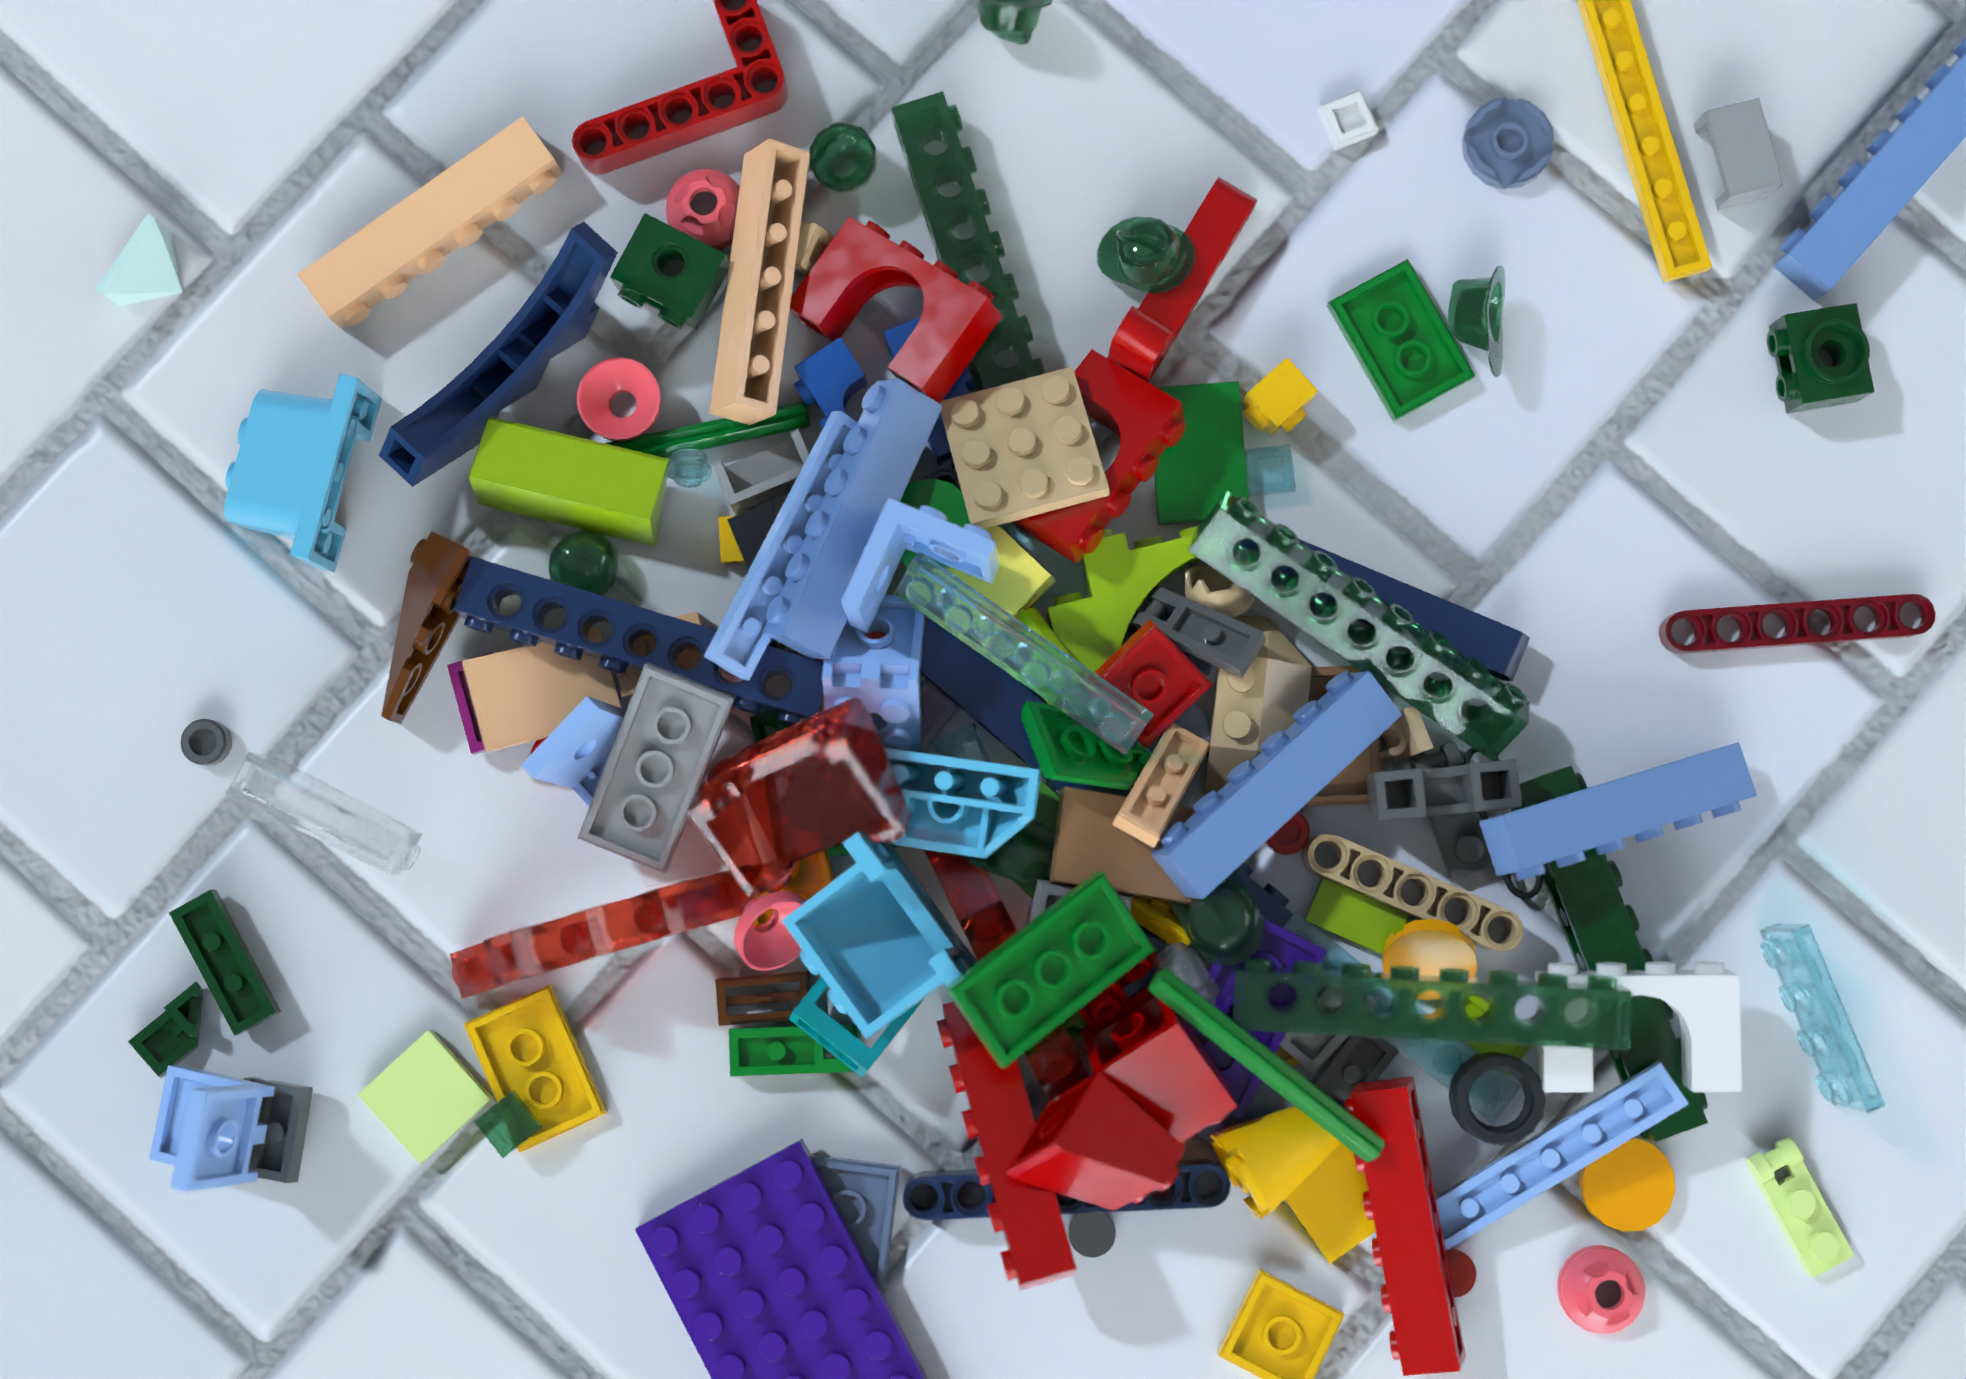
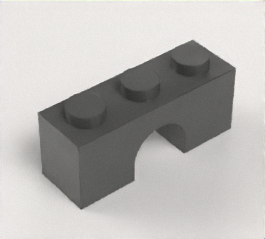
[1365,759,1522,822]

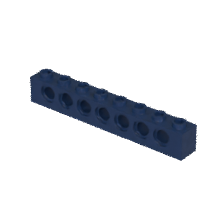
[454,557,824,728]

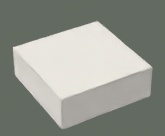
[1317,89,1379,151]

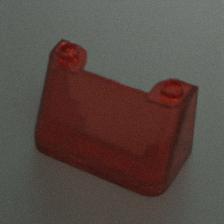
[686,698,911,899]

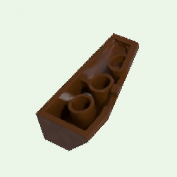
[381,531,484,724]

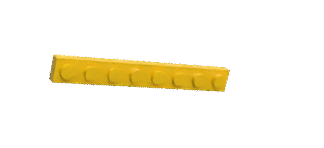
[1577,0,1712,283]

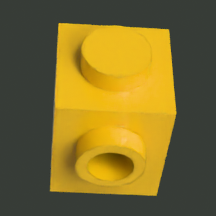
[1242,357,1318,436]

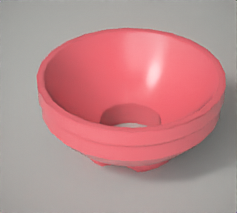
[666,169,740,251]
[577,357,661,442]
[734,891,806,971]
[1557,1245,1646,1333]

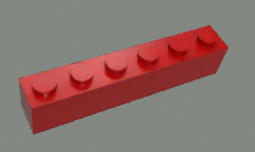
[936,1001,1077,1291]
[1345,1076,1466,1376]

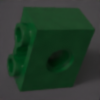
[610,213,729,330]
[1767,303,1875,414]

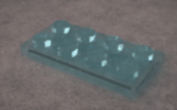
[1759,923,1885,1113]

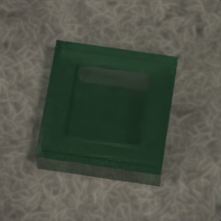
[474,1090,543,1158]

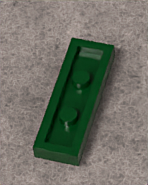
[169,889,281,1036]

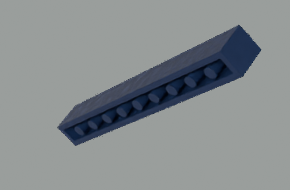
[920,611,1294,935]

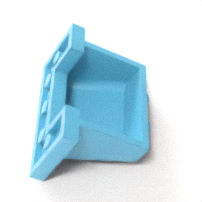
[224,374,382,573]
[782,829,977,1039]

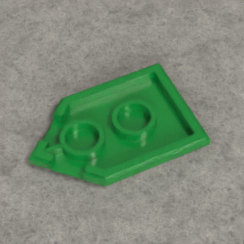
[1021,701,1151,790]

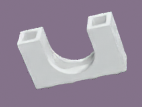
[1535,961,1742,1092]

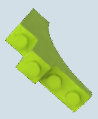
[1046,525,1224,713]

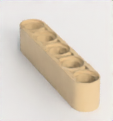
[1301,833,1524,952]

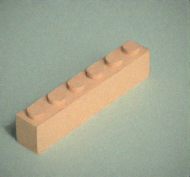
[297,116,563,329]
[709,138,810,425]

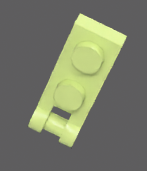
[1746,1136,1854,1278]

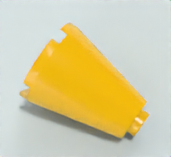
[1210,1106,1341,1220]

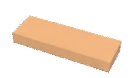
[1112,723,1210,848]

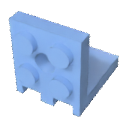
[841,498,999,633]
[822,595,926,752]
[521,696,703,806]
[149,1065,275,1192]

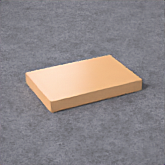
[462,628,621,753]

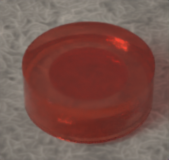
[1446,1248,1476,1298]

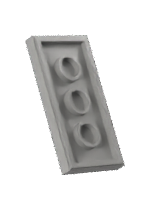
[577,662,735,874]

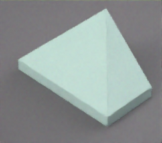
[96,214,183,306]

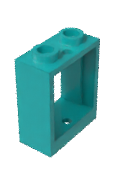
[789,977,925,1078]

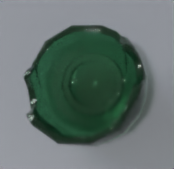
[809,122,878,193]
[548,529,619,596]

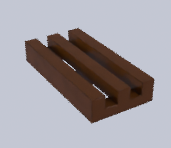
[715,971,810,1026]

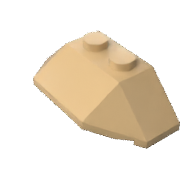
[1203,615,1312,796]

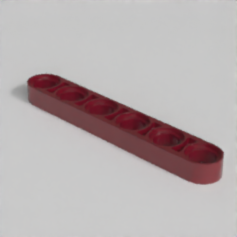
[1659,594,1936,654]

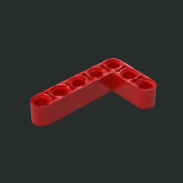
[572,0,788,175]
[1107,177,1258,383]

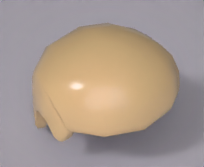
[1185,565,1255,618]

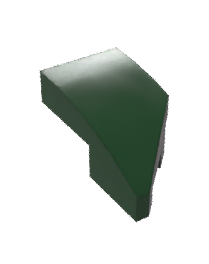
[128,982,203,1078]

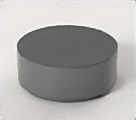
[180,719,232,766]
[1068,1212,1116,1258]

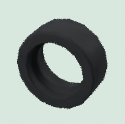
[1448,1051,1546,1146]

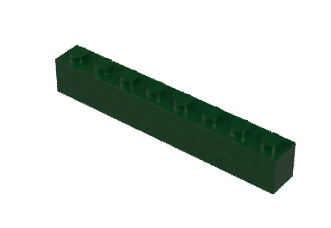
[1518,766,1708,1142]

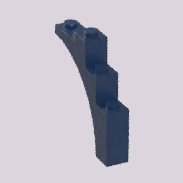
[379,221,618,487]

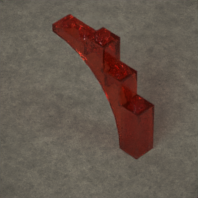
[924,849,1089,1102]
[450,866,754,999]

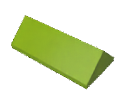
[468,417,670,547]

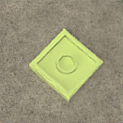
[358,1029,493,1164]

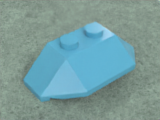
[850,744,1041,858]

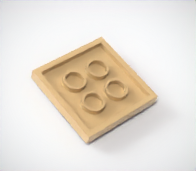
[940,366,1110,529]

